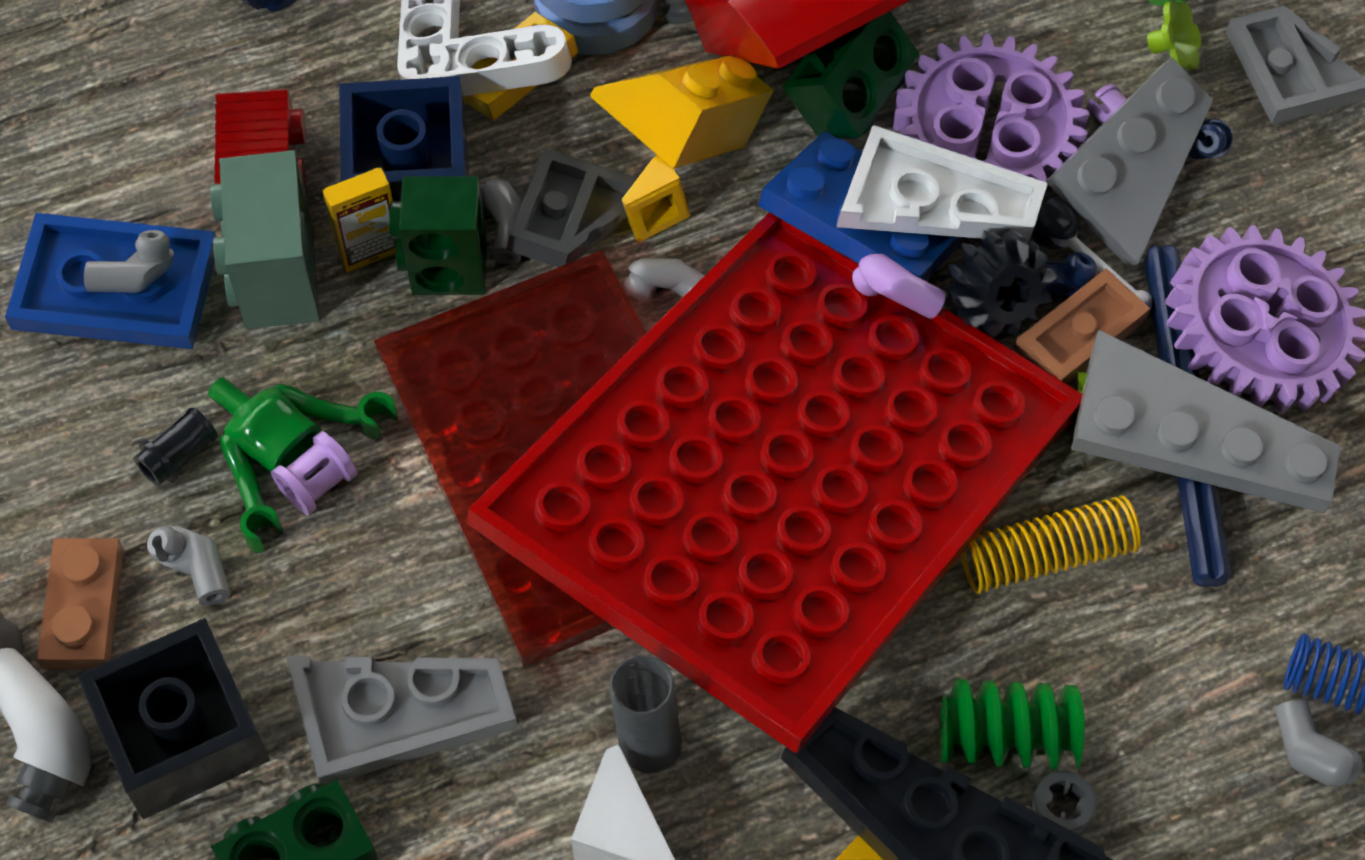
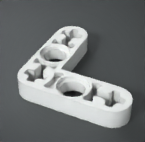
[397,0,572,96]

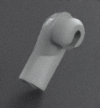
[84,230,174,293]
[147,526,231,606]

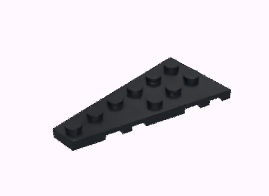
[781,707,1113,860]

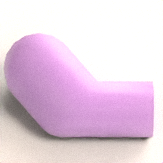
[852,254,946,319]

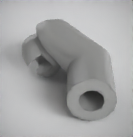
[480,179,523,265]
[623,258,705,302]
[1275,700,1363,787]

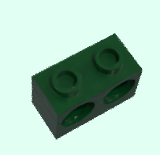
[782,11,920,138]
[389,176,488,295]
[211,779,379,860]

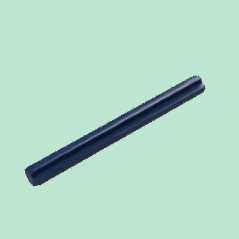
[1144,245,1231,587]

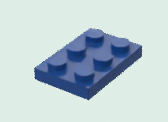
[758,131,967,281]
[5,213,217,349]

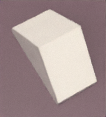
[571,744,675,860]

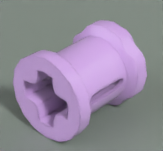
[271,431,358,516]

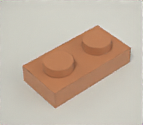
[1015,268,1150,384]
[37,538,124,670]

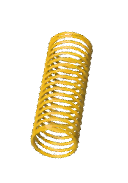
[961,495,1142,594]

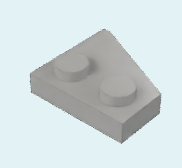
[1226,5,1365,125]

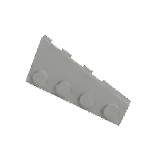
[1071,330,1340,513]

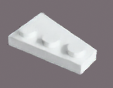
[836,125,1048,241]

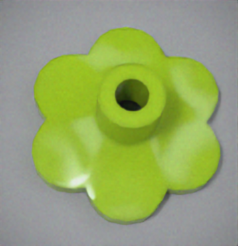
[1147,0,1201,70]

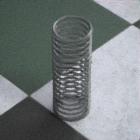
[609,655,681,773]

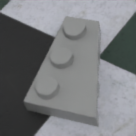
[1045,57,1213,269]
[286,656,518,785]

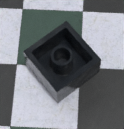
[77,617,270,820]

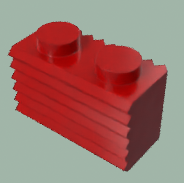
[214,89,307,192]

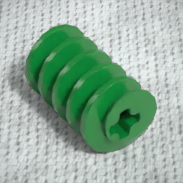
[939,679,1085,770]

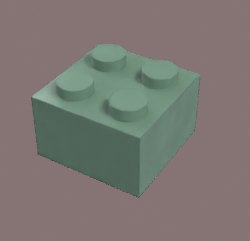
[210,150,320,329]

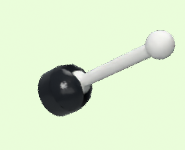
[1031,195,1153,309]

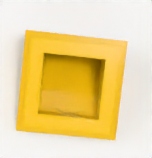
[621,155,691,243]

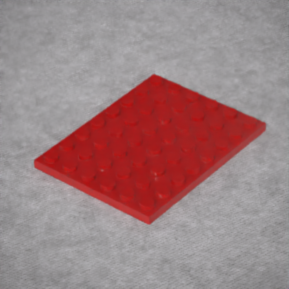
[467,212,1082,754]

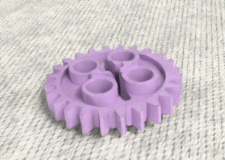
[893,34,1089,198]
[1165,225,1365,414]

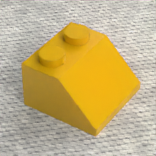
[590,55,774,169]

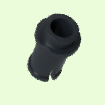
[133,407,218,486]

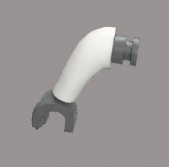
[0,612,91,823]

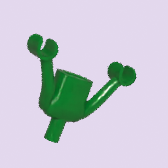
[208,377,398,553]

